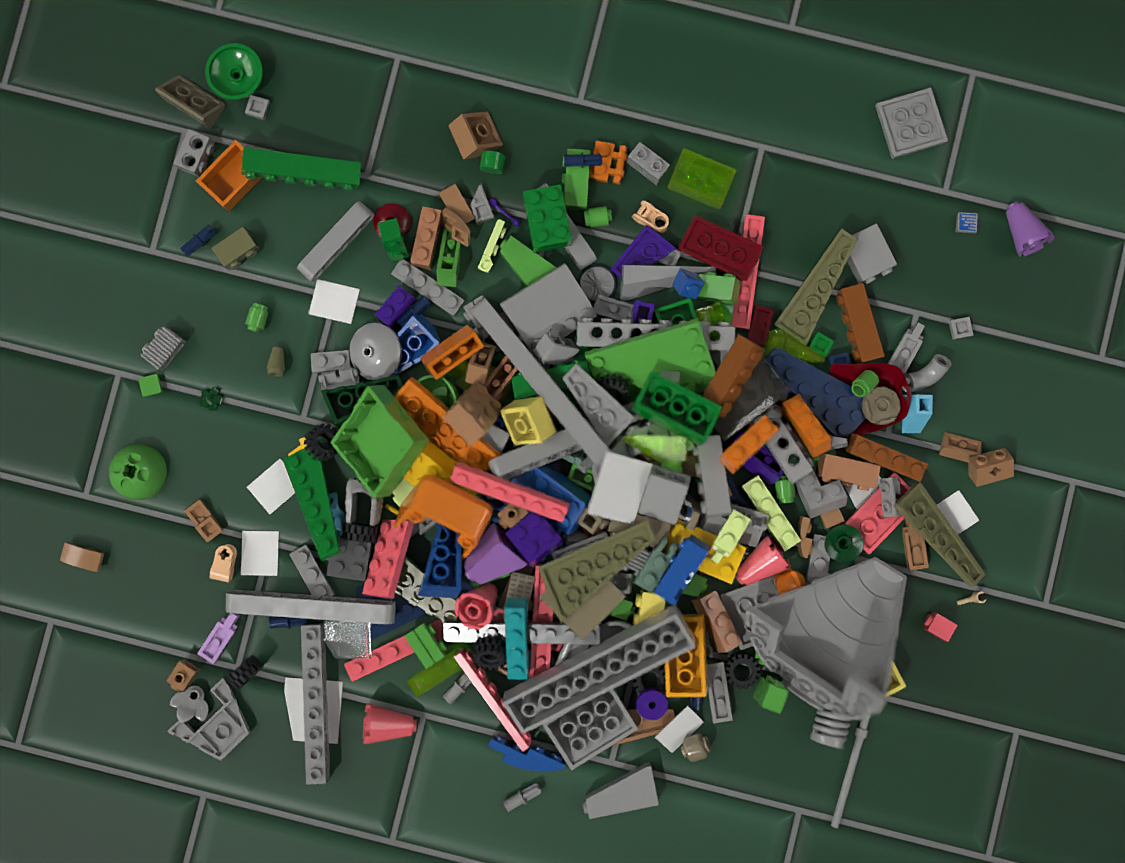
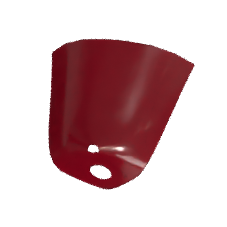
[829,363,911,442]

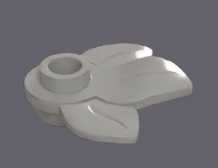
[170,686,208,723]

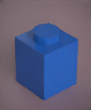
[672,268,704,299]

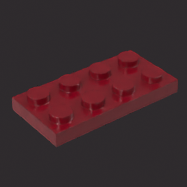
[678,216,764,282]

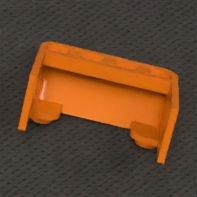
[394,475,493,561]

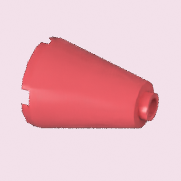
[736,535,791,586]
[455,582,498,630]
[363,704,416,744]

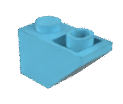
[902,395,933,433]

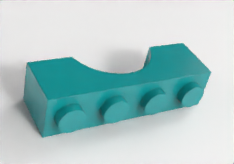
[504,597,530,680]

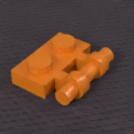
[589,141,628,184]

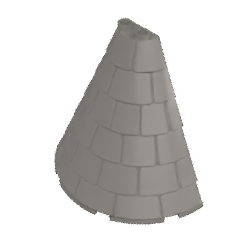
[746,557,907,719]

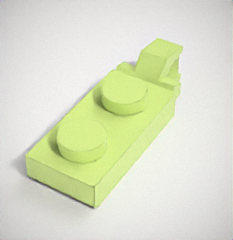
[478,219,507,273]
[711,509,751,564]

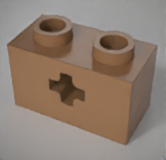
[968,448,1014,487]

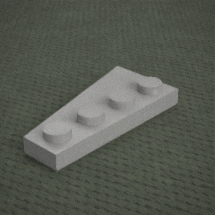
[563,364,634,447]

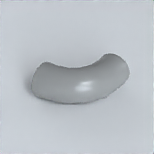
[902,354,952,392]

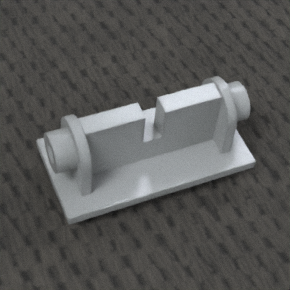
[318,367,359,390]
[879,477,902,517]

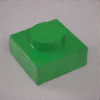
[808,332,834,358]

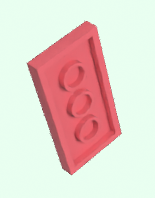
[844,473,910,555]
[362,519,414,599]

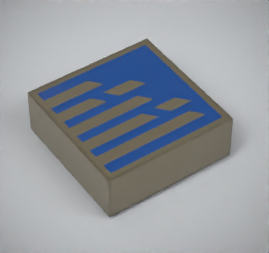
[684,504,700,530]

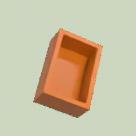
[196,140,262,212]

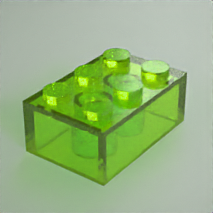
[667,148,737,210]

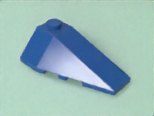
[390,314,441,377]

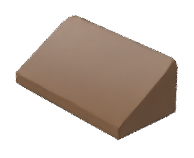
[939,432,982,462]

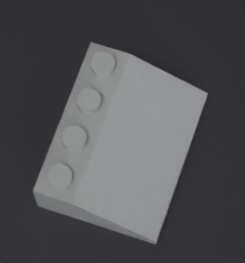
[500,263,597,357]
[542,688,638,770]

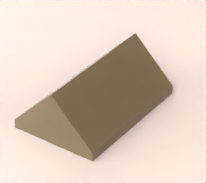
[155,75,226,129]

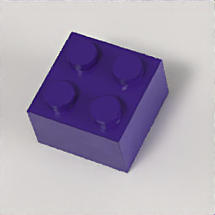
[505,512,563,568]

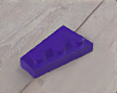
[610,225,676,279]

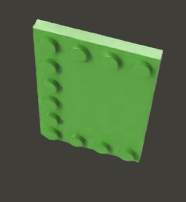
[585,318,716,405]

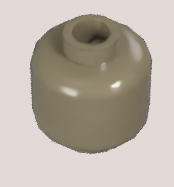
[681,733,711,762]

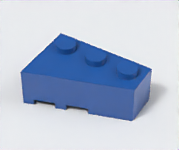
[654,534,711,605]

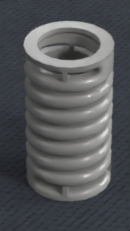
[810,708,852,749]

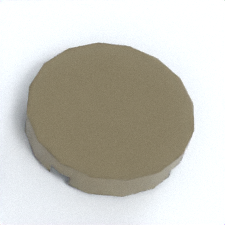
[862,387,901,425]

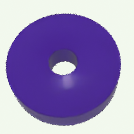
[636,688,668,720]

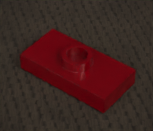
[746,305,774,347]

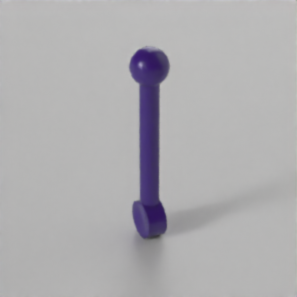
[489,199,521,227]

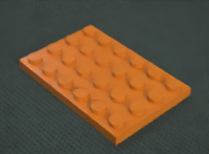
[395,377,502,472]

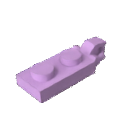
[198,613,240,664]

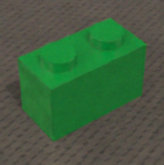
[378,218,409,262]

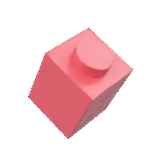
[922,612,957,642]

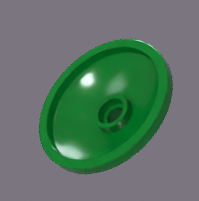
[205,43,263,100]

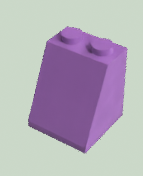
[463,523,527,584]

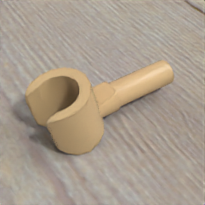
[956,591,986,605]

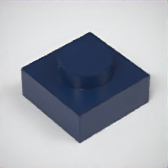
[828,352,851,369]

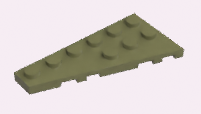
[538,521,656,623]

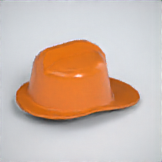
[774,568,806,595]

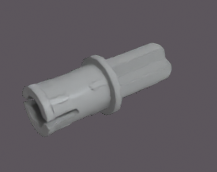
[443,673,472,704]
[503,783,542,812]

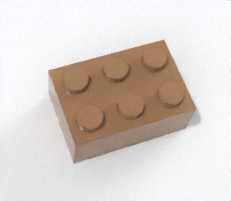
[443,381,503,446]

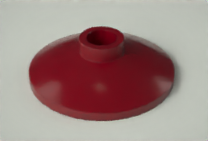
[373,203,411,237]

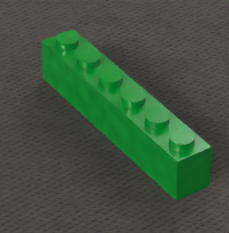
[241,147,361,191]

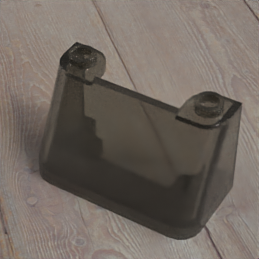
[713,356,791,442]

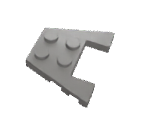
[168,677,251,761]

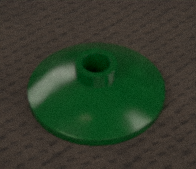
[824,524,863,563]

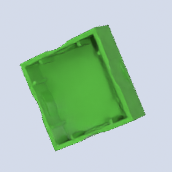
[331,385,429,498]

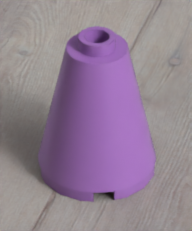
[1006,202,1055,257]

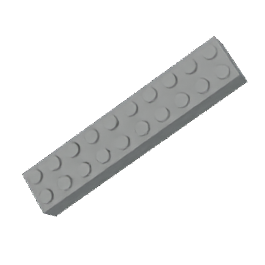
[502,604,696,734]

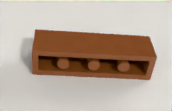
[836,283,885,364]
[702,335,765,418]
[844,433,928,482]

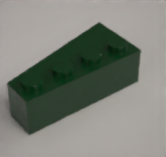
[320,375,405,428]

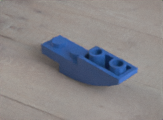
[488,735,565,771]

